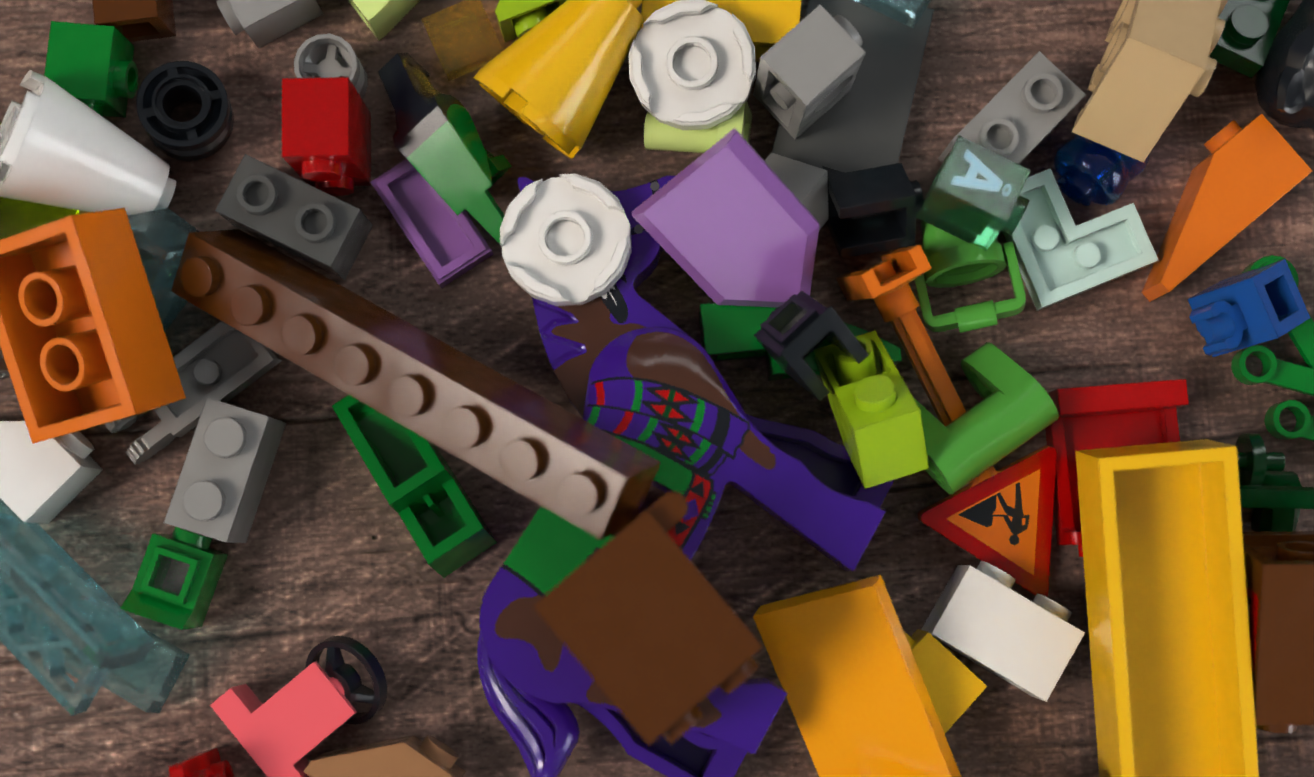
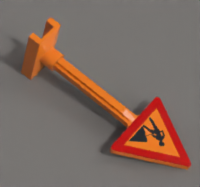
[836,244,1057,597]

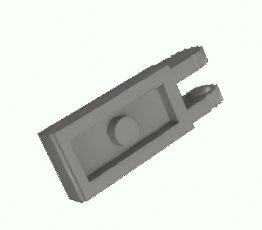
[105,321,282,465]

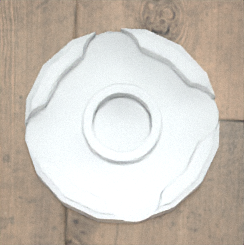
[628,0,756,130]
[500,173,632,306]

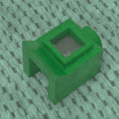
[119,526,228,630]

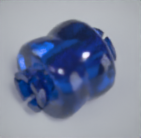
[1054,134,1150,206]

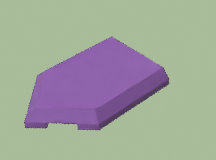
[632,128,820,308]

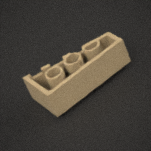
[1072,0,1228,162]

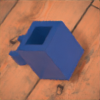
[1188,259,1310,357]

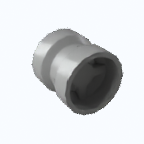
[294,34,368,99]

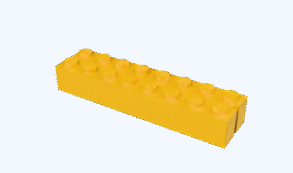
[1075,439,1259,777]

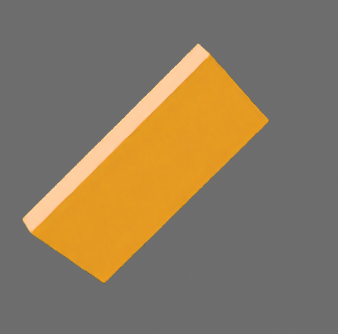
[753,575,962,777]

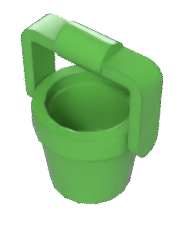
[915,191,1026,333]

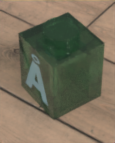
[916,135,1031,251]

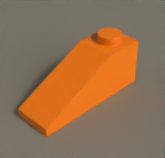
[1142,113,1312,302]

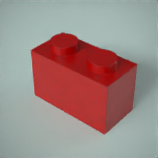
[282,77,371,196]

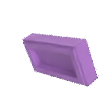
[371,159,493,288]

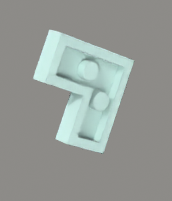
[988,168,1159,311]

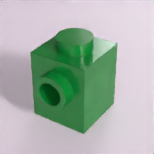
[44,21,138,118]

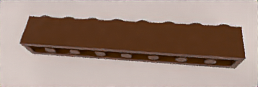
[171,229,661,540]

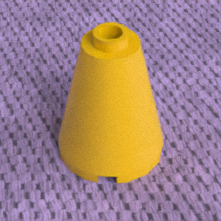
[473,0,644,160]

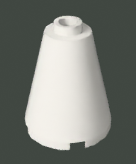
[0,70,176,222]

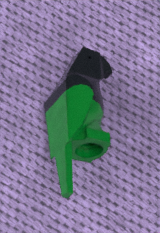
[378,53,512,244]

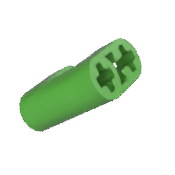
[914,342,1059,495]

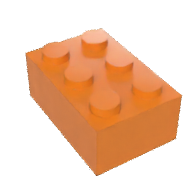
[0,208,186,444]

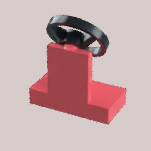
[210,636,387,777]

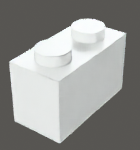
[921,561,1085,702]

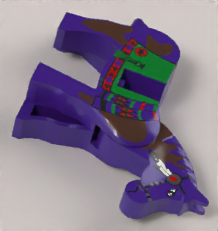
[477,175,894,777]

